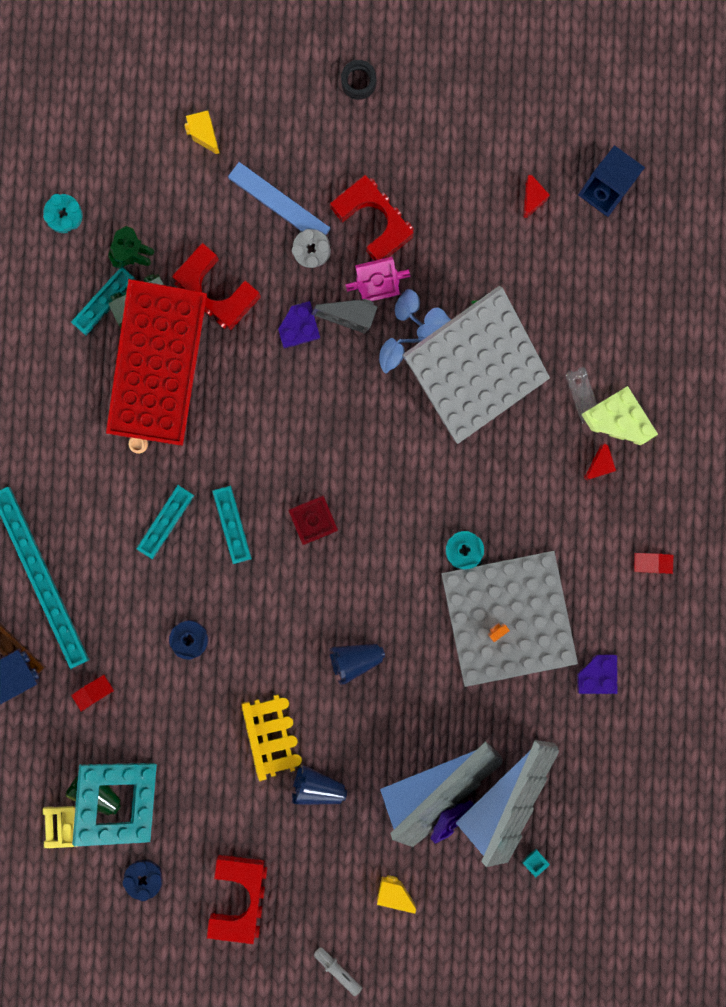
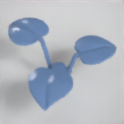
[379,289,451,374]

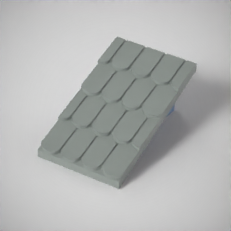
[456,740,559,867]
[380,741,503,847]

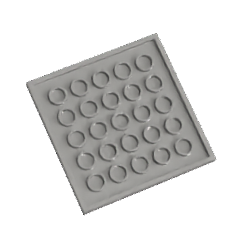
[402,286,550,444]
[441,551,578,687]

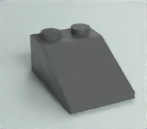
[311,299,378,334]

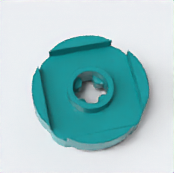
[43,194,83,233]
[445,531,484,570]

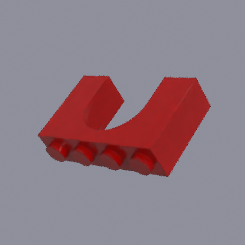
[330,175,414,261]
[172,243,261,330]
[207,855,268,944]

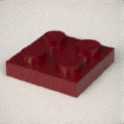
[288,495,338,545]

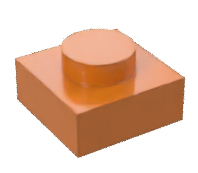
[488,623,510,642]

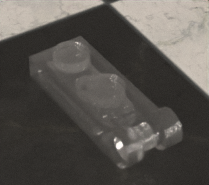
[565,367,597,423]

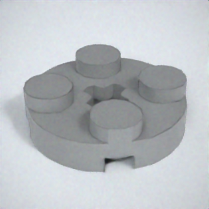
[292,229,331,268]

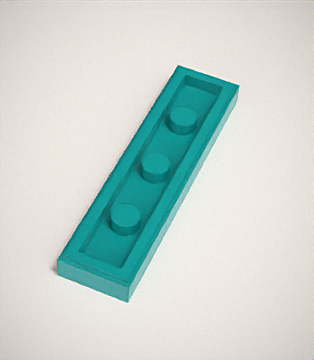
[71,268,136,335]
[136,485,195,559]
[212,486,252,564]

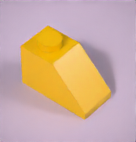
[185,111,219,154]
[377,875,416,914]

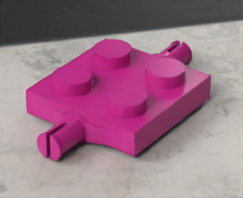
[345,257,410,301]

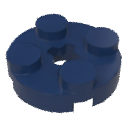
[169,620,209,660]
[123,860,163,901]

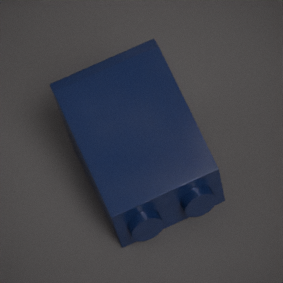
[578,145,645,217]
[0,648,40,705]

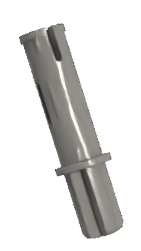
[314,947,362,996]

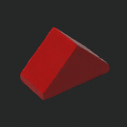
[523,175,550,218]
[584,443,616,480]
[634,553,674,574]
[71,674,115,712]

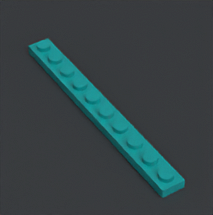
[0,487,89,669]

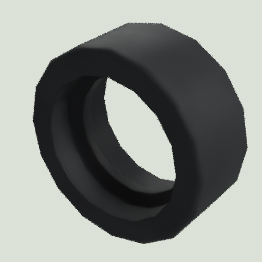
[341,60,377,100]

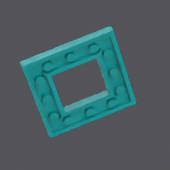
[72,763,157,847]

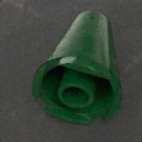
[65,776,121,816]

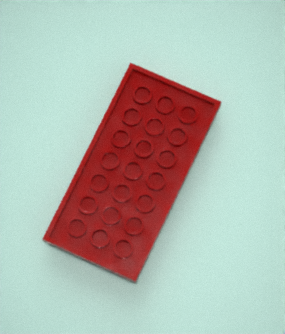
[106,279,207,446]

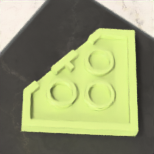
[581,386,658,445]

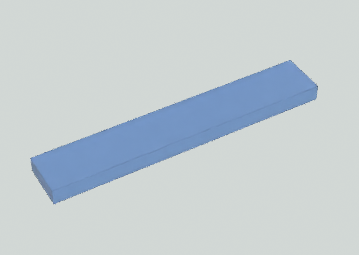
[228,162,330,235]

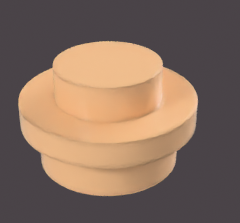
[129,438,148,454]

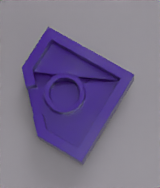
[278,301,320,349]
[577,655,617,694]
[430,800,474,844]

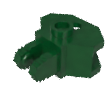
[108,226,155,269]

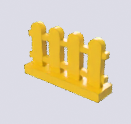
[241,695,302,781]

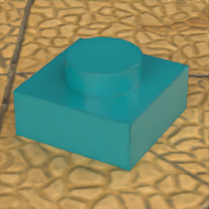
[522,849,550,878]

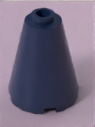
[329,644,385,685]
[292,765,347,805]

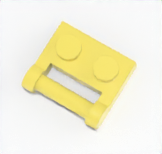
[43,806,78,848]

